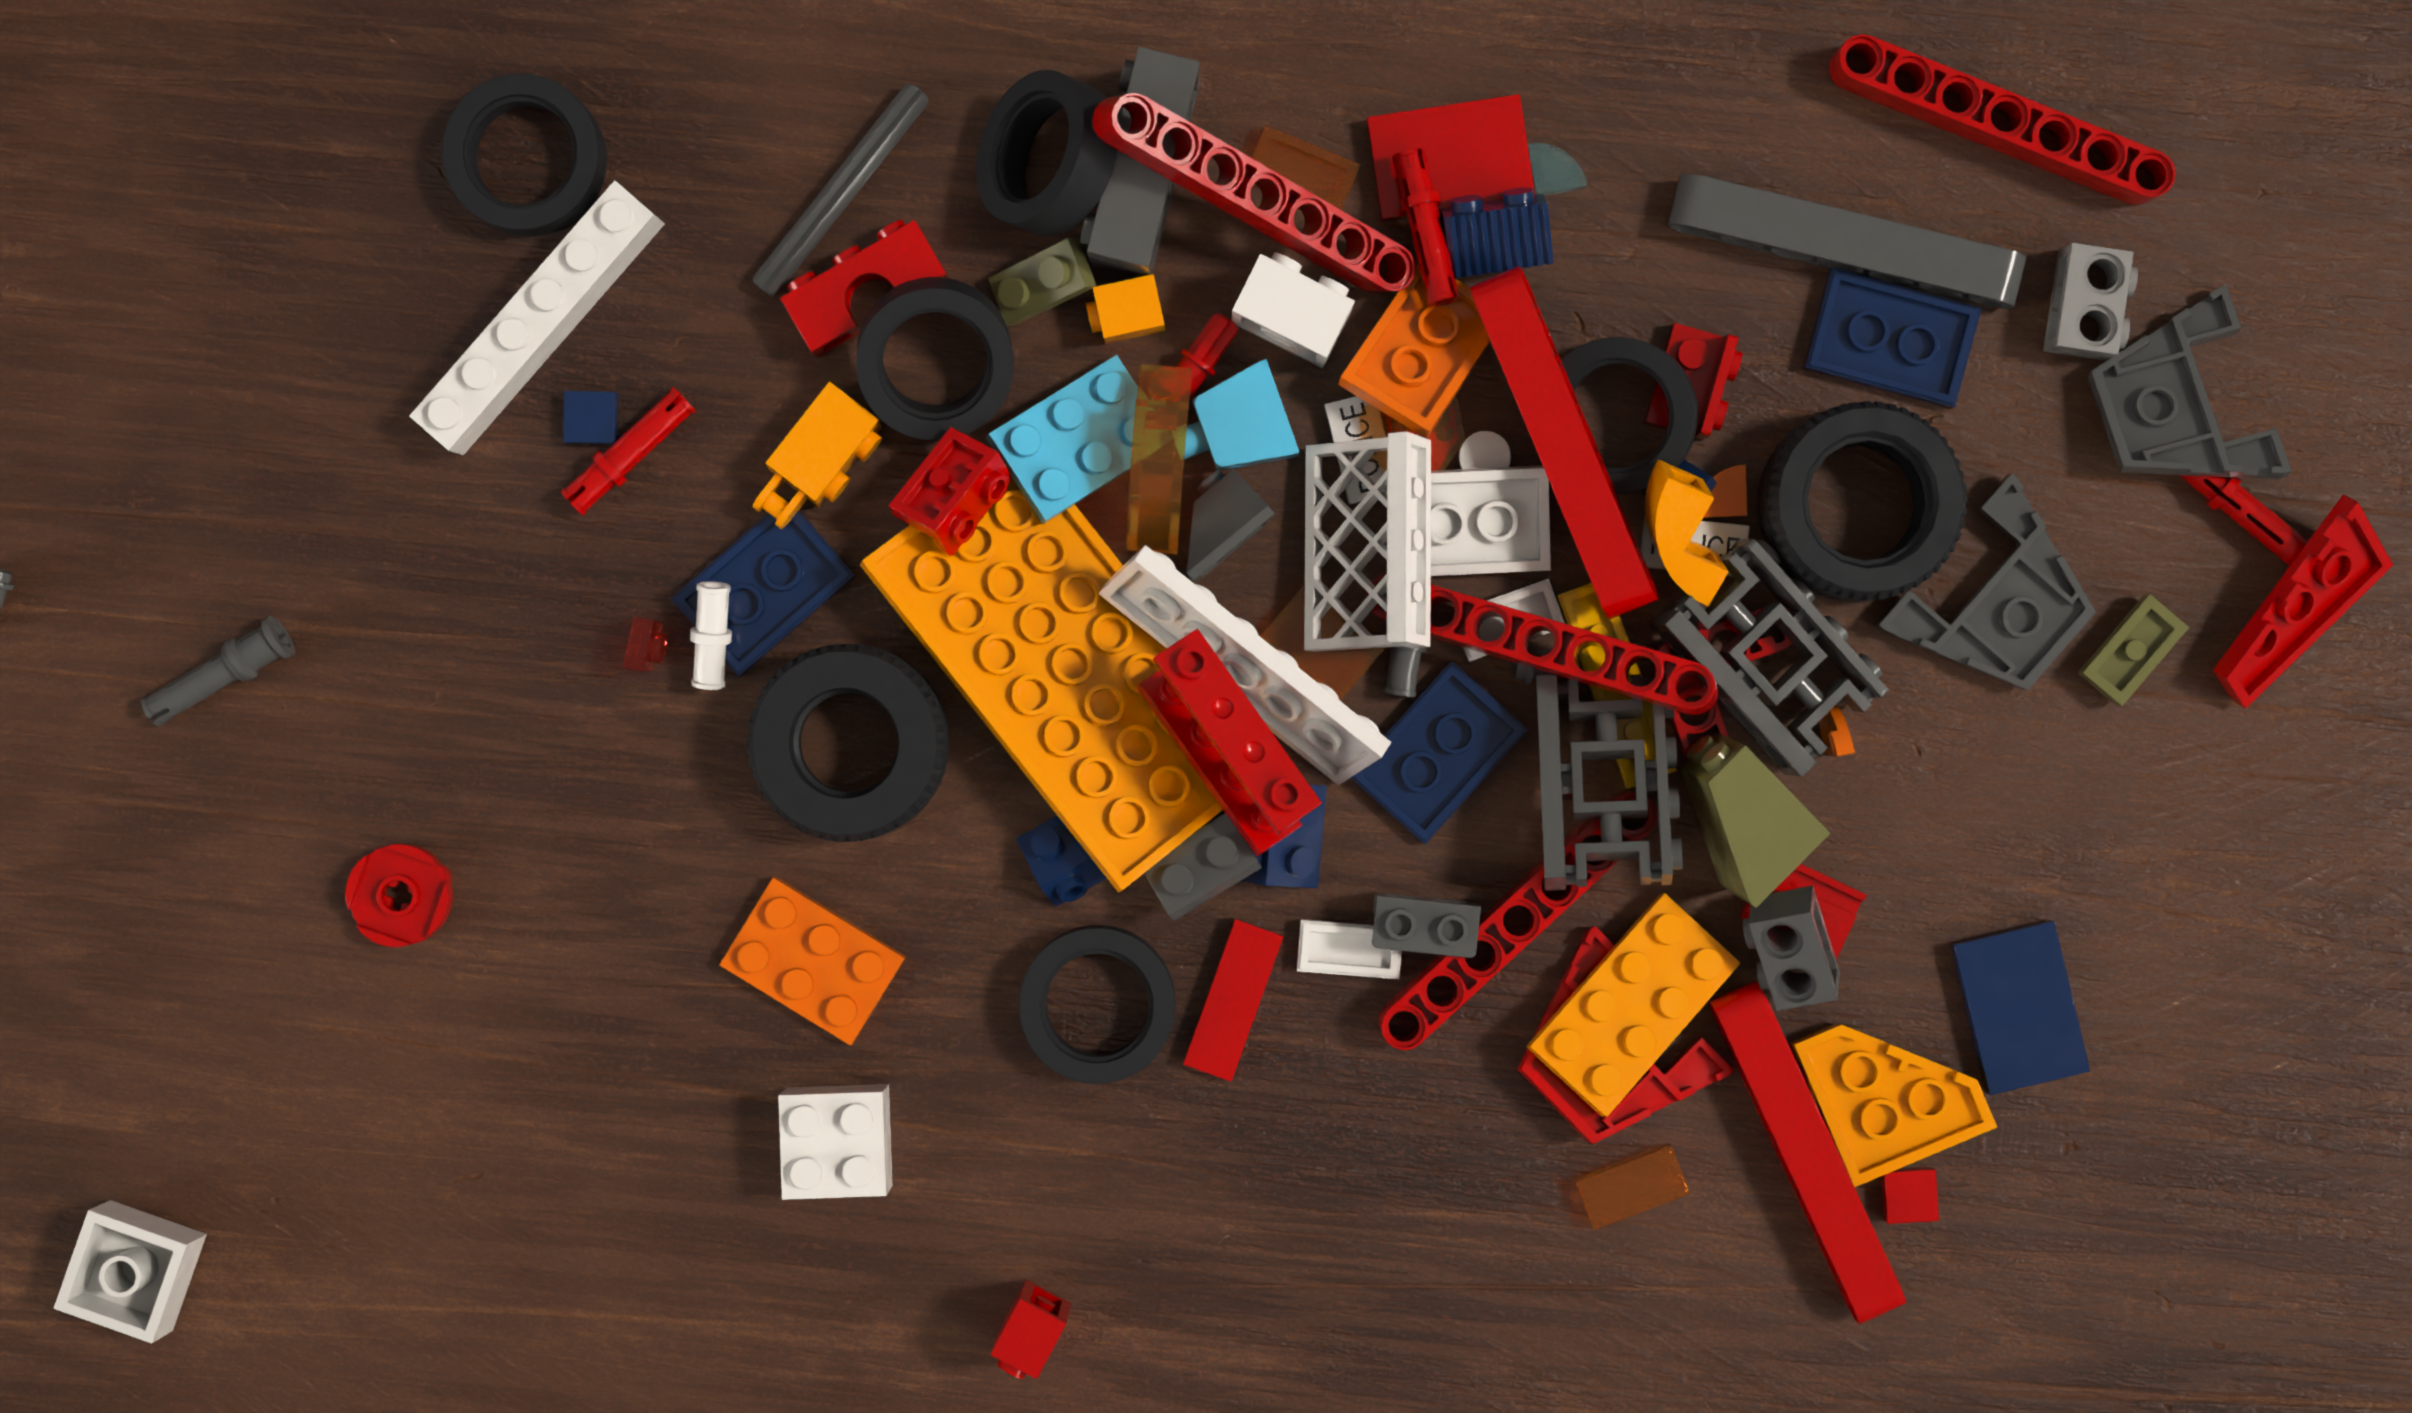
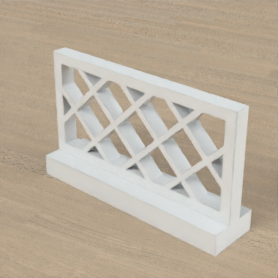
[1304,431,1431,652]

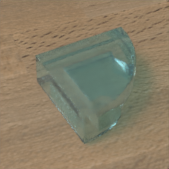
[1528,143,1587,196]

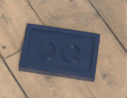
[1802,268,1982,409]
[671,498,856,677]
[1351,661,1528,844]
[1950,920,2090,1095]

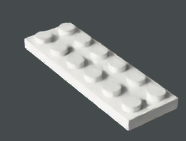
[1098,545,1392,785]

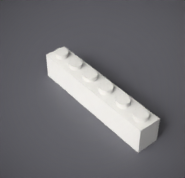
[409,180,665,455]

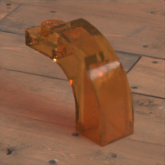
[1126,364,1192,554]

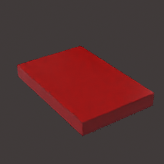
[1366,94,1535,222]

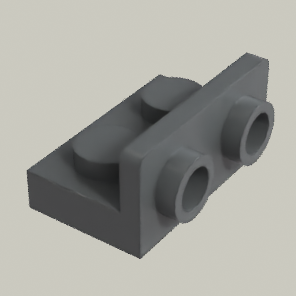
[1372,892,1481,958]

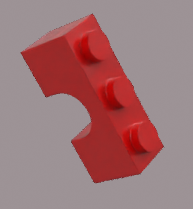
[780,219,949,358]

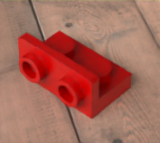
[1643,323,1743,440]
[888,427,1012,556]

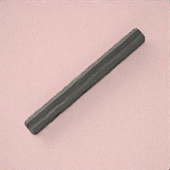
[753,83,929,297]

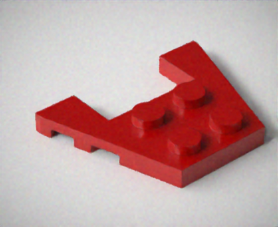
[1517,926,1734,1144]

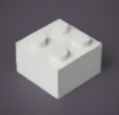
[1231,252,1355,369]
[778,1084,893,1200]
[53,1200,207,1343]

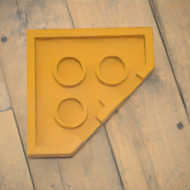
[1790,1023,1997,1187]

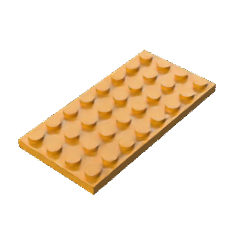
[860,479,1223,893]

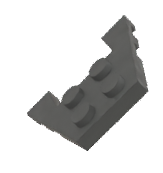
[2087,285,2292,479]
[1875,473,2096,690]

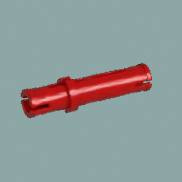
[1392,148,1461,307]
[560,386,696,516]
[2179,475,2308,566]

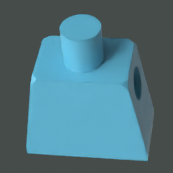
[1170,359,1299,471]

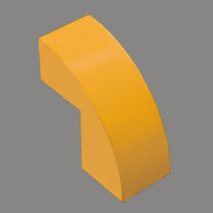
[1645,459,1729,607]

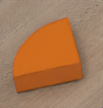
[1703,464,1748,518]
[1817,704,1855,757]

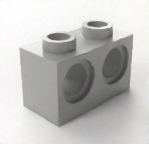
[2043,243,2138,360]

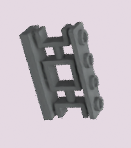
[1650,539,1889,777]
[1536,672,1683,890]

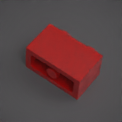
[990,1279,1071,1379]

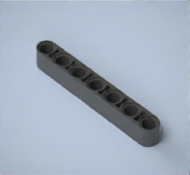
[1668,174,2027,309]

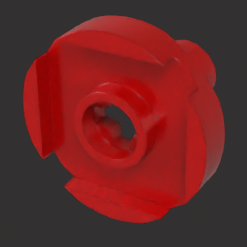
[345,843,453,947]

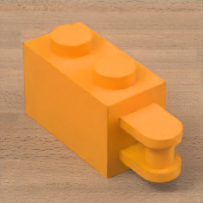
[752,381,882,529]

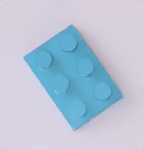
[986,355,1173,525]

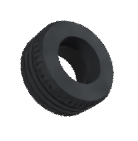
[746,644,950,842]

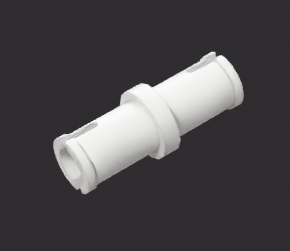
[690,581,732,690]

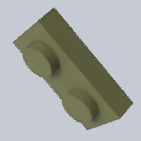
[988,237,1097,326]
[2078,594,2189,706]

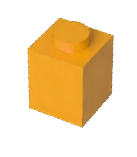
[1086,274,1165,344]

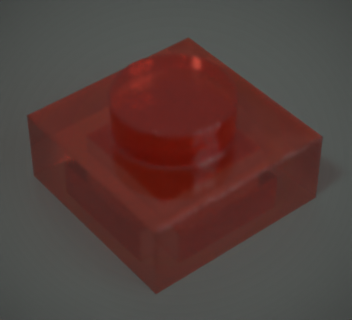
[622,616,667,672]

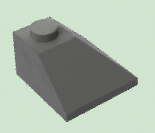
[1187,469,1275,584]

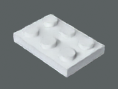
[1431,465,1551,576]

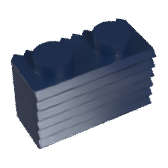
[1439,187,1554,279]

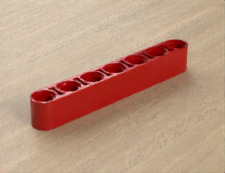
[1829,34,2176,205]
[1092,93,1416,293]
[1470,265,1659,619]
[1367,574,1718,715]
[1378,790,1657,1050]
[1708,980,1906,1325]

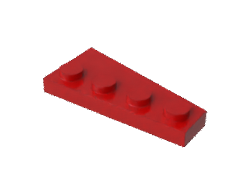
[2213,494,2393,709]

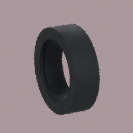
[976,70,1117,236]
[442,74,607,236]
[856,277,1014,441]
[1561,337,1698,494]
[1019,925,1175,1084]

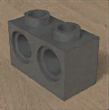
[1743,885,1840,1011]

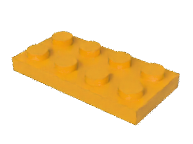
[1526,893,1740,1117]

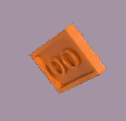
[1338,264,1491,438]
[719,876,907,1046]

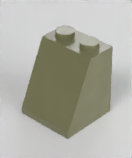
[1680,732,1831,908]

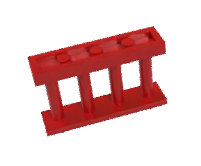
[1137,628,1322,857]

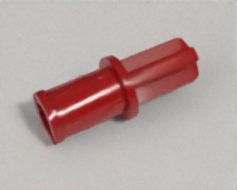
[1157,313,1239,412]

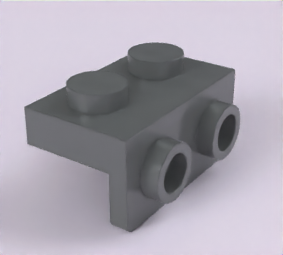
[1144,813,1262,921]

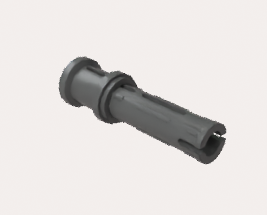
[140,616,296,727]

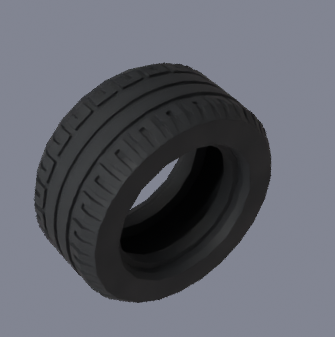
[1757,401,1968,602]

